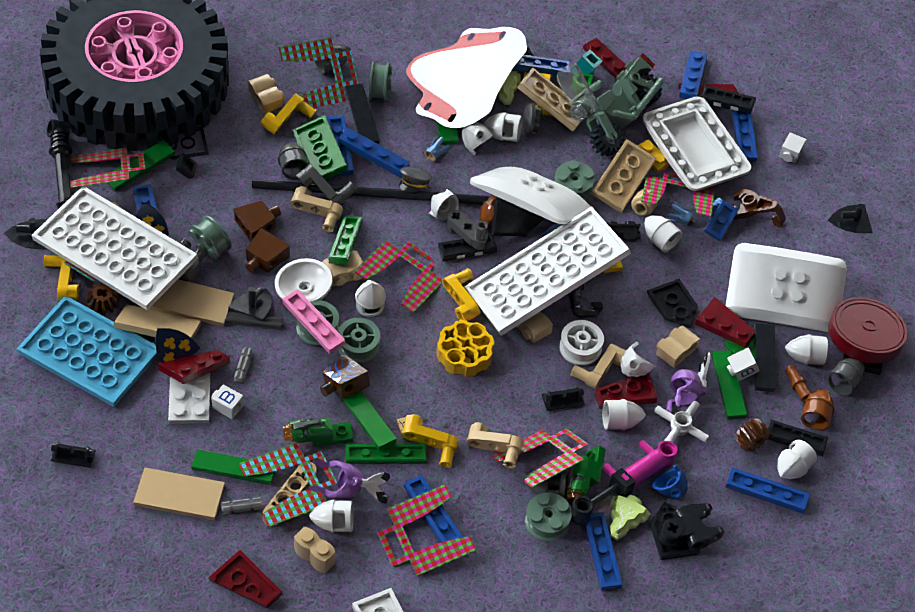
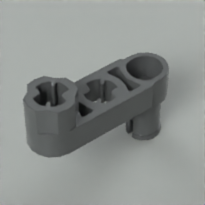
[296,164,357,206]
[447,210,488,250]

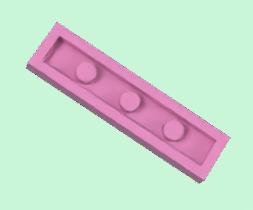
[282,289,345,354]

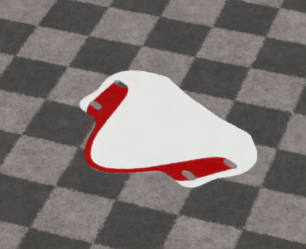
[406,27,527,128]

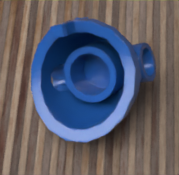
[651,464,688,499]

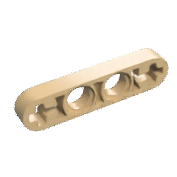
[263,461,316,527]

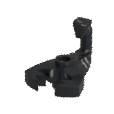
[568,284,603,318]

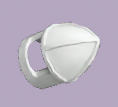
[484,112,522,142]
[644,215,682,253]
[355,280,386,317]
[785,334,828,365]
[602,399,646,430]
[777,440,817,479]
[309,499,354,533]

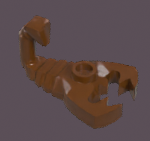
[733,188,786,227]

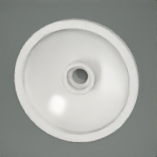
[275,258,332,302]

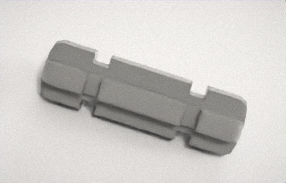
[234,347,253,383]
[221,497,262,514]

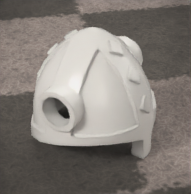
[462,122,493,155]
[429,189,459,221]
[620,342,656,377]

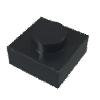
[176,153,197,179]

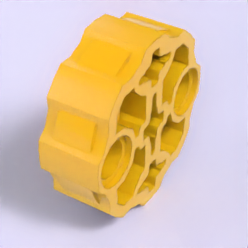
[437,320,494,377]

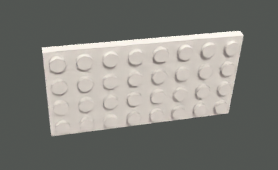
[31,186,198,310]
[464,207,631,336]

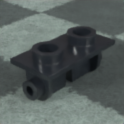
[606,221,641,241]
[542,386,585,411]
[50,442,96,468]

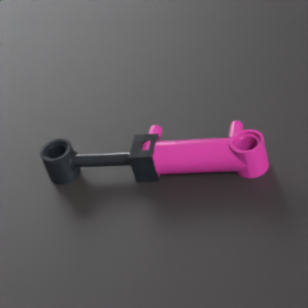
[571,440,678,525]

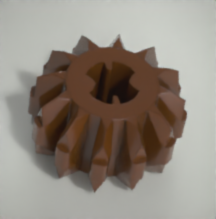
[86,282,120,315]
[735,418,770,452]

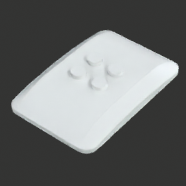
[643,96,751,191]
[470,167,591,224]
[726,243,847,333]

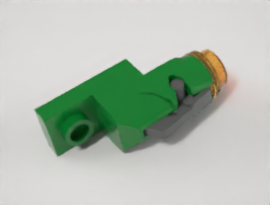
[282,417,353,447]
[565,446,606,505]

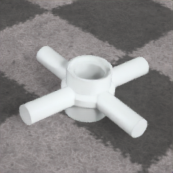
[654,401,709,442]

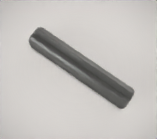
[226,312,284,330]

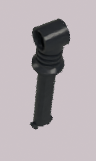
[47,119,72,208]

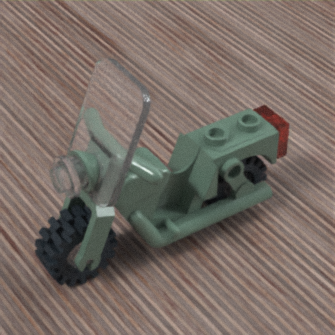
[557,53,664,157]

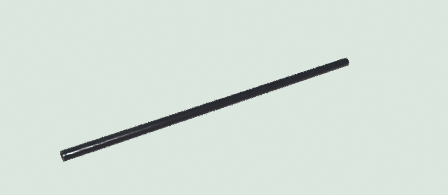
[252,179,490,205]

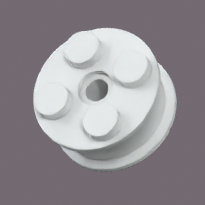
[559,320,604,365]

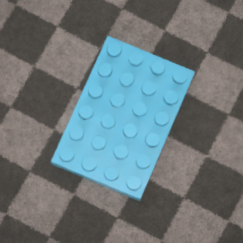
[17,297,158,407]

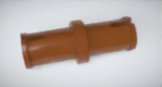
[784,365,810,402]

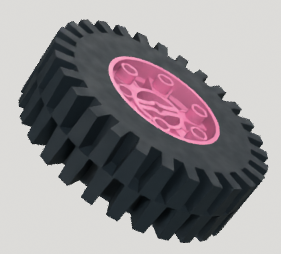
[40,0,229,151]

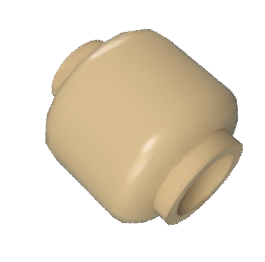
[631,190,658,216]

